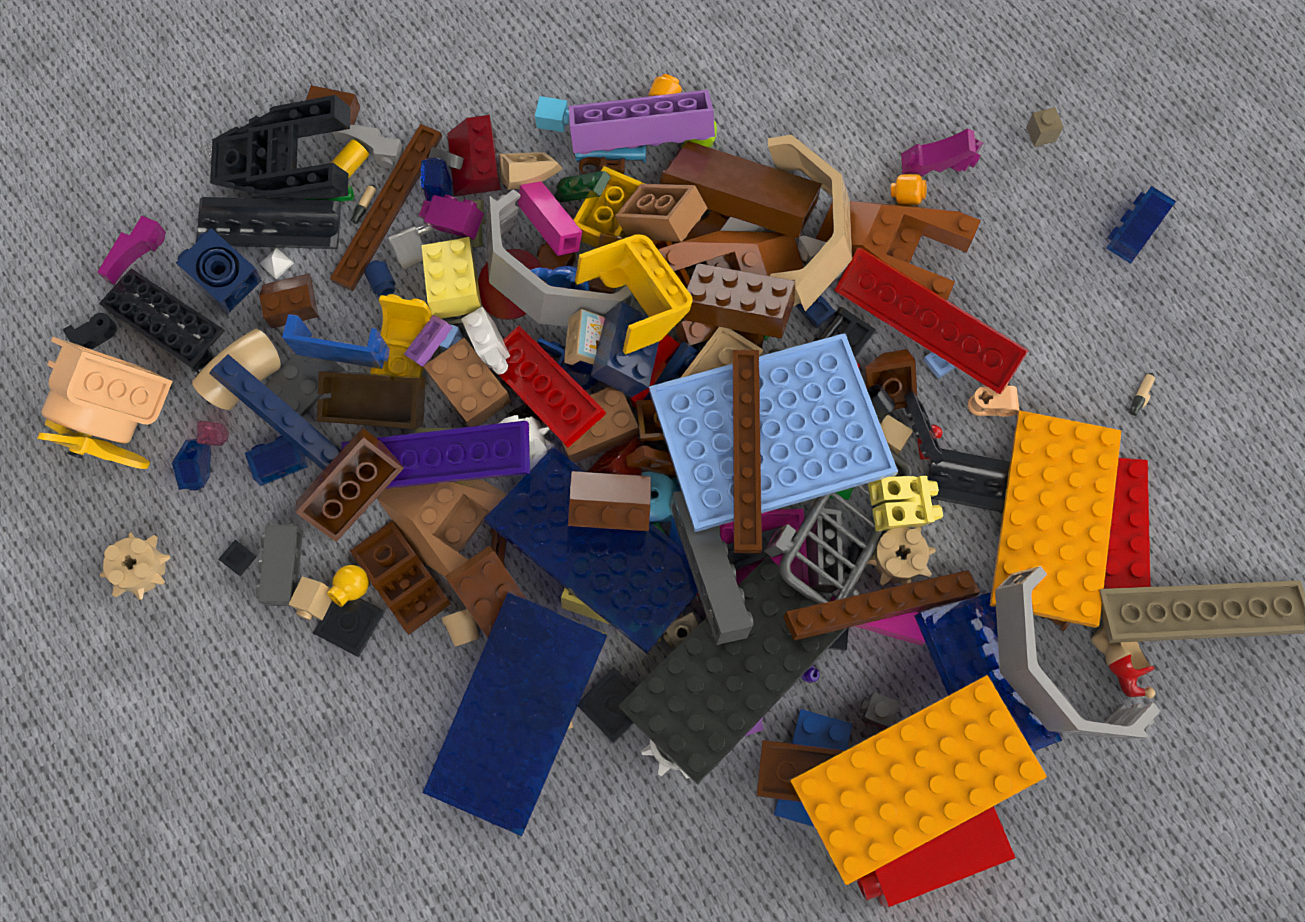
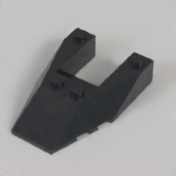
[210,95,351,199]

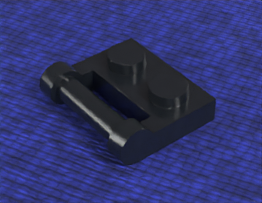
[813,307,876,358]

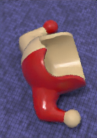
[1091,625,1155,699]

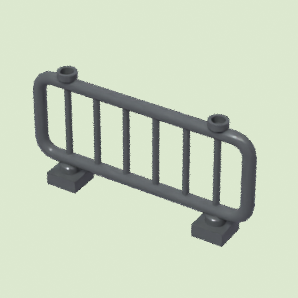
[764,448,913,605]

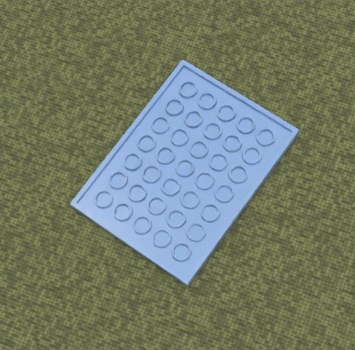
[649,333,898,532]

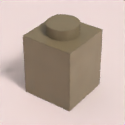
[1026,107,1063,147]

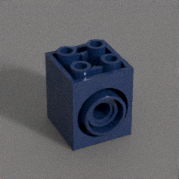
[176,228,262,315]

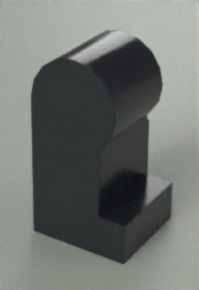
[62,313,117,350]

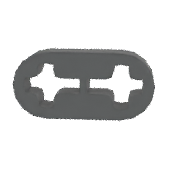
[428,147,464,170]

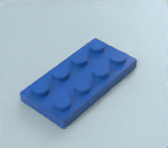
[774,709,853,827]

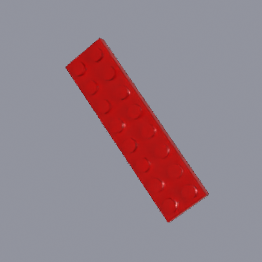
[834,248,1029,394]

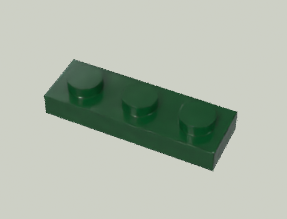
[554,171,611,202]

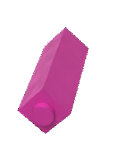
[517,181,582,256]
[830,590,932,646]

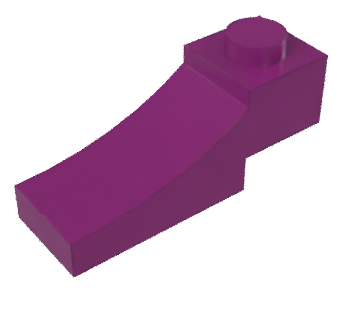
[901,128,976,177]
[97,215,166,285]

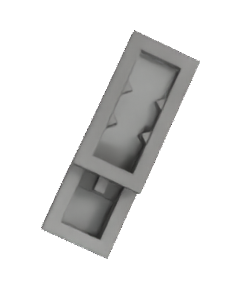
[332,125,404,168]

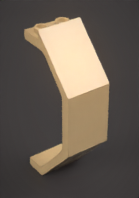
[768,135,852,311]

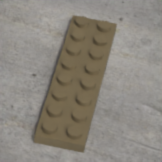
[1099,580,1305,643]

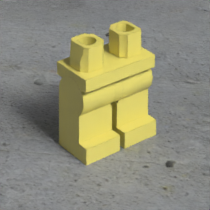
[868,476,943,532]

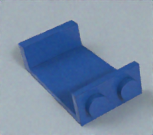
[282,314,389,369]

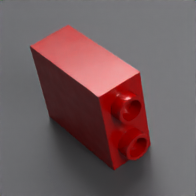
[856,806,1016,907]

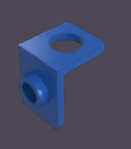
[538,338,567,369]

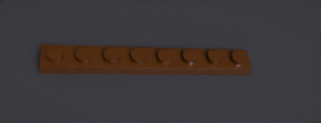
[330,124,442,291]
[732,350,762,553]
[783,570,980,640]

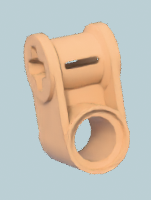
[967,386,1019,417]

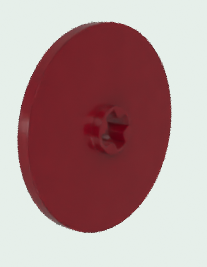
[478,249,545,320]

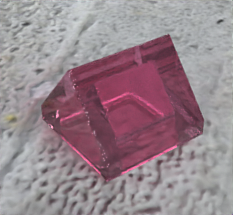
[197,421,229,446]

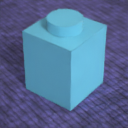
[535,96,570,132]

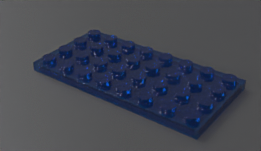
[484,447,699,654]
[422,592,608,837]

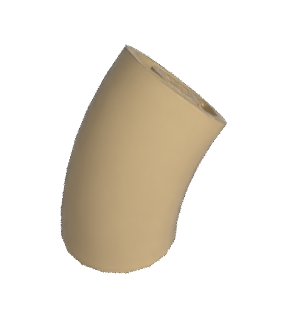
[192,329,280,410]

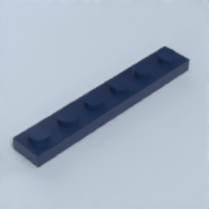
[209,354,341,470]

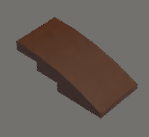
[350,521,451,635]

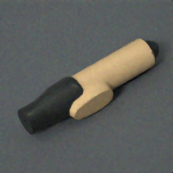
[350,184,376,224]
[1129,373,1155,416]

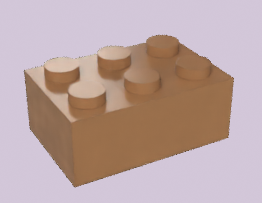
[615,184,707,242]
[424,338,511,427]
[560,386,639,464]

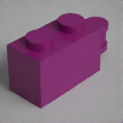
[418,194,484,240]

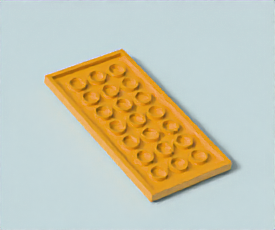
[990,410,1122,628]
[790,675,1047,885]

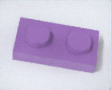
[404,315,453,367]

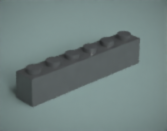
[669,491,753,645]

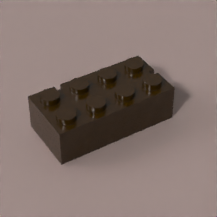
[317,370,426,429]

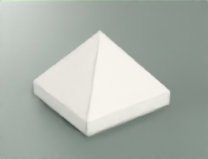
[259,248,294,279]

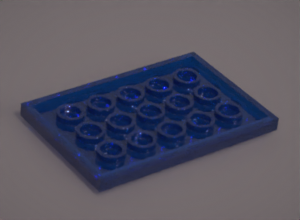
[914,592,1062,752]

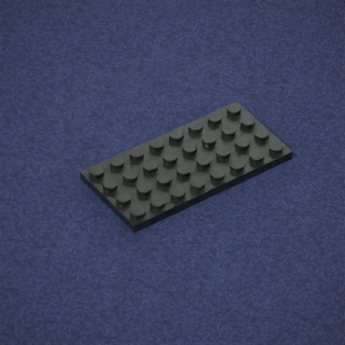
[618,556,847,785]

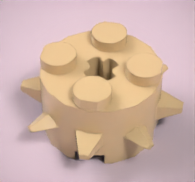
[867,527,936,586]
[100,532,170,600]

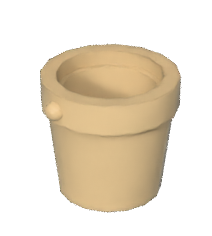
[441,609,480,647]

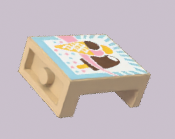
[564,309,605,365]

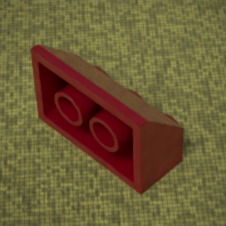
[447,115,501,197]

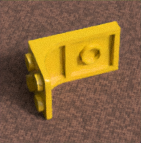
[370,294,433,377]

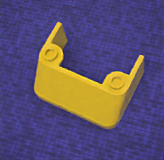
[575,234,692,355]

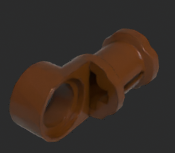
[579,157,625,175]

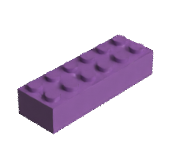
[569,90,715,154]

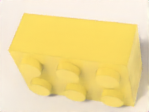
[421,237,481,319]

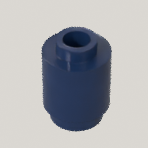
[364,260,396,297]

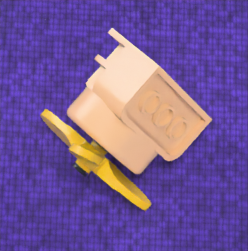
[37,337,173,469]

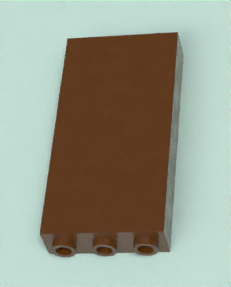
[660,141,822,239]

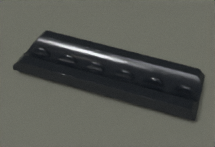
[196,197,341,249]
[99,268,225,369]
[928,448,1010,513]

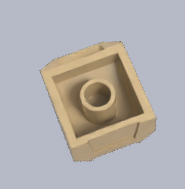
[499,152,563,190]

